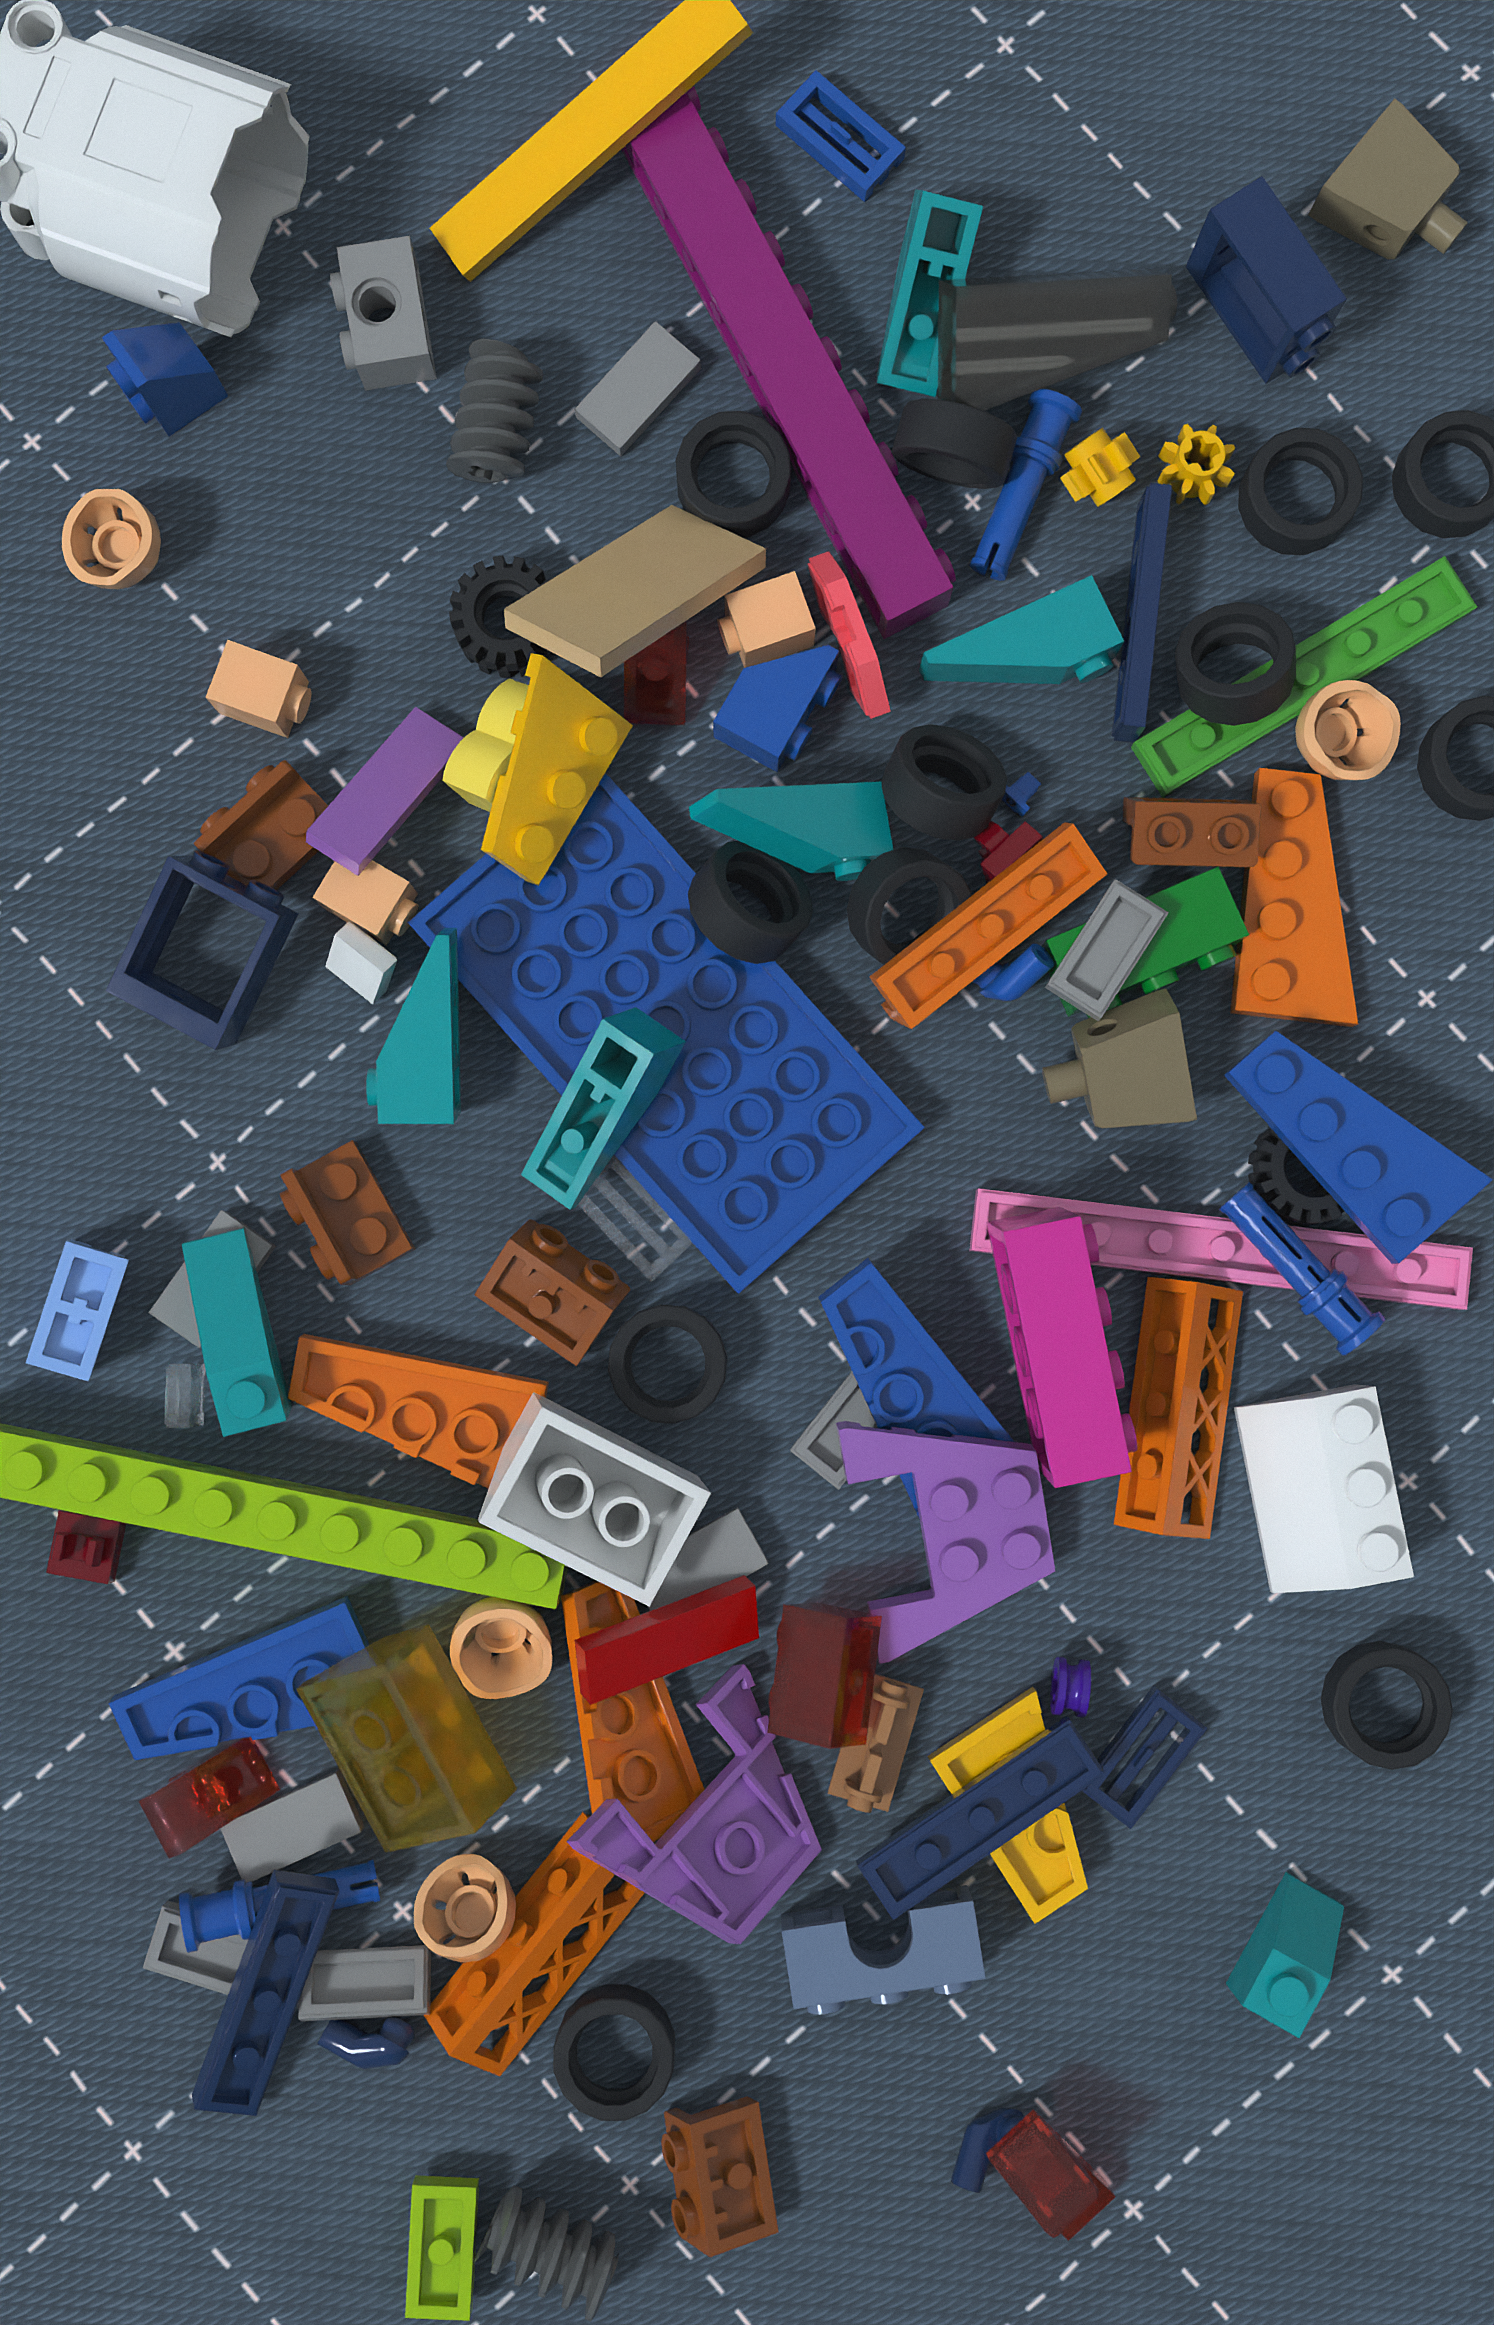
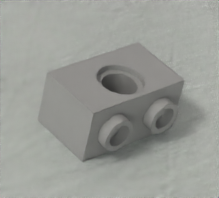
[330,236,437,391]

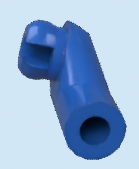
[972,943,1054,1001]

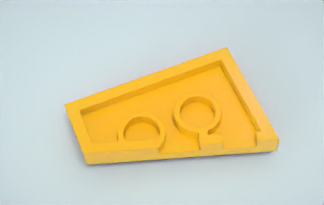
[481,653,633,886]
[928,1687,1088,1924]

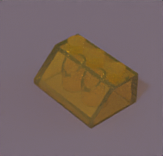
[296,1624,517,1853]

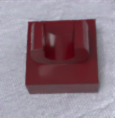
[974,821,1043,883]
[46,1510,126,1584]

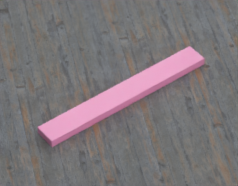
[969,1188,1473,1310]

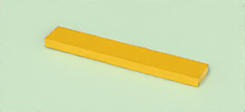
[429,0,753,282]

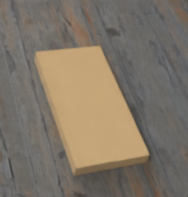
[504,505,766,677]

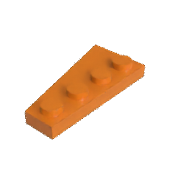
[1230,768,1358,1027]
[288,1334,549,1489]
[561,1580,704,1842]

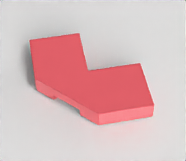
[807,551,891,719]

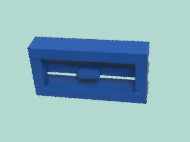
[775,70,906,202]

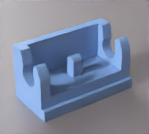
[26,1239,129,1381]

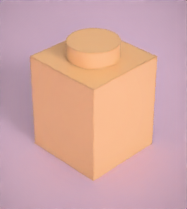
[717,571,816,668]
[206,640,312,738]
[312,860,418,946]

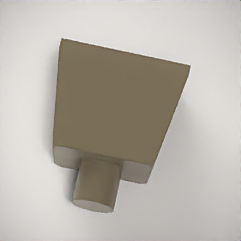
[1308,98,1468,259]
[1042,989,1197,1128]

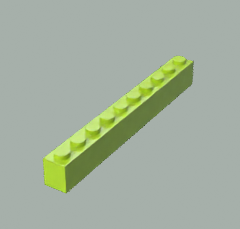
[0,1423,568,1609]

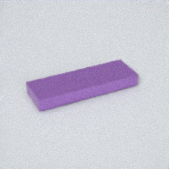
[306,707,463,876]

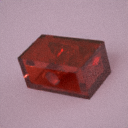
[767,1603,882,1749]

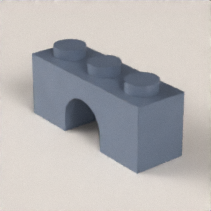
[780,1885,986,2014]

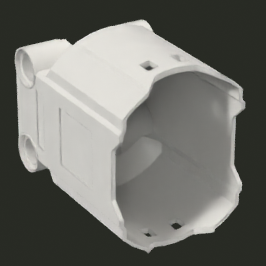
[0,0,310,337]

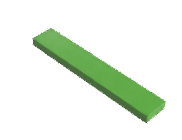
[1131,556,1477,798]

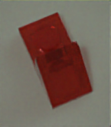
[624,620,689,726]
[139,1737,281,1859]
[986,2109,1116,2241]

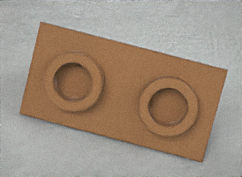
[827,1670,924,1813]

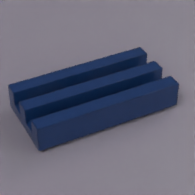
[1082,1685,1207,1829]

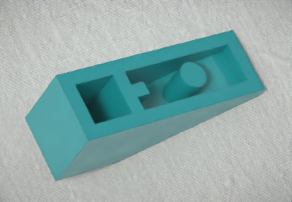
[876,189,983,397]
[919,575,1124,684]
[689,782,893,881]
[366,928,461,1124]
[521,1007,686,1210]
[182,1227,292,1437]

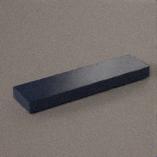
[1111,483,1172,743]
[856,1716,1106,1920]
[192,1870,339,2116]

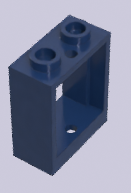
[1186,176,1347,384]
[106,850,299,1050]

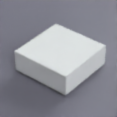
[325,922,397,1004]

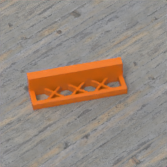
[869,822,1107,1029]
[1114,1277,1243,1539]
[424,1812,645,2076]

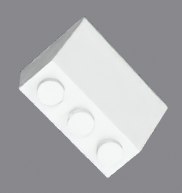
[1234,1384,1414,1593]
[478,1392,711,1607]

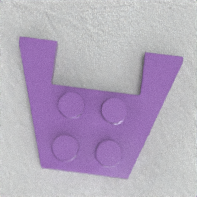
[836,1421,1055,1664]
[567,1664,822,1944]

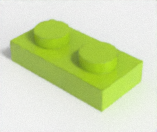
[405,2175,479,2321]

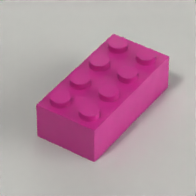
[986,1207,1137,1488]

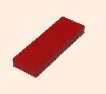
[574,1575,759,1705]

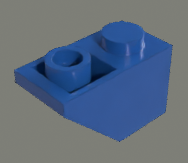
[102,322,228,436]
[713,645,843,772]

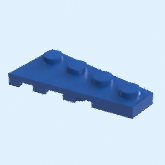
[1224,1031,1493,1264]
[818,1258,1015,1519]
[108,1596,398,1760]

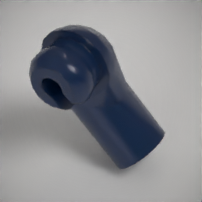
[317,2017,415,2069]
[951,2108,1034,2193]

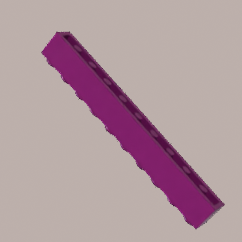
[621,86,956,639]

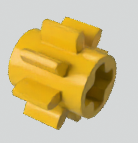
[1157,424,1235,505]
[1060,427,1140,507]

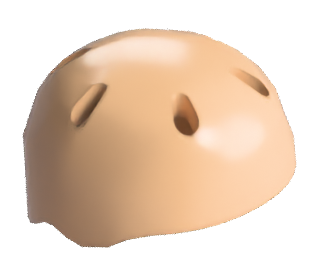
[62,489,161,589]
[1295,680,1401,780]
[450,1597,552,1699]
[414,1854,516,1962]

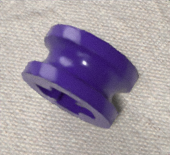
[1050,1656,1091,1718]

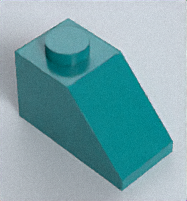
[1226,1872,1344,2038]

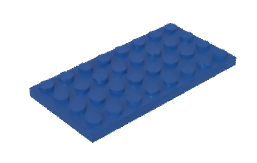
[407,773,925,1294]

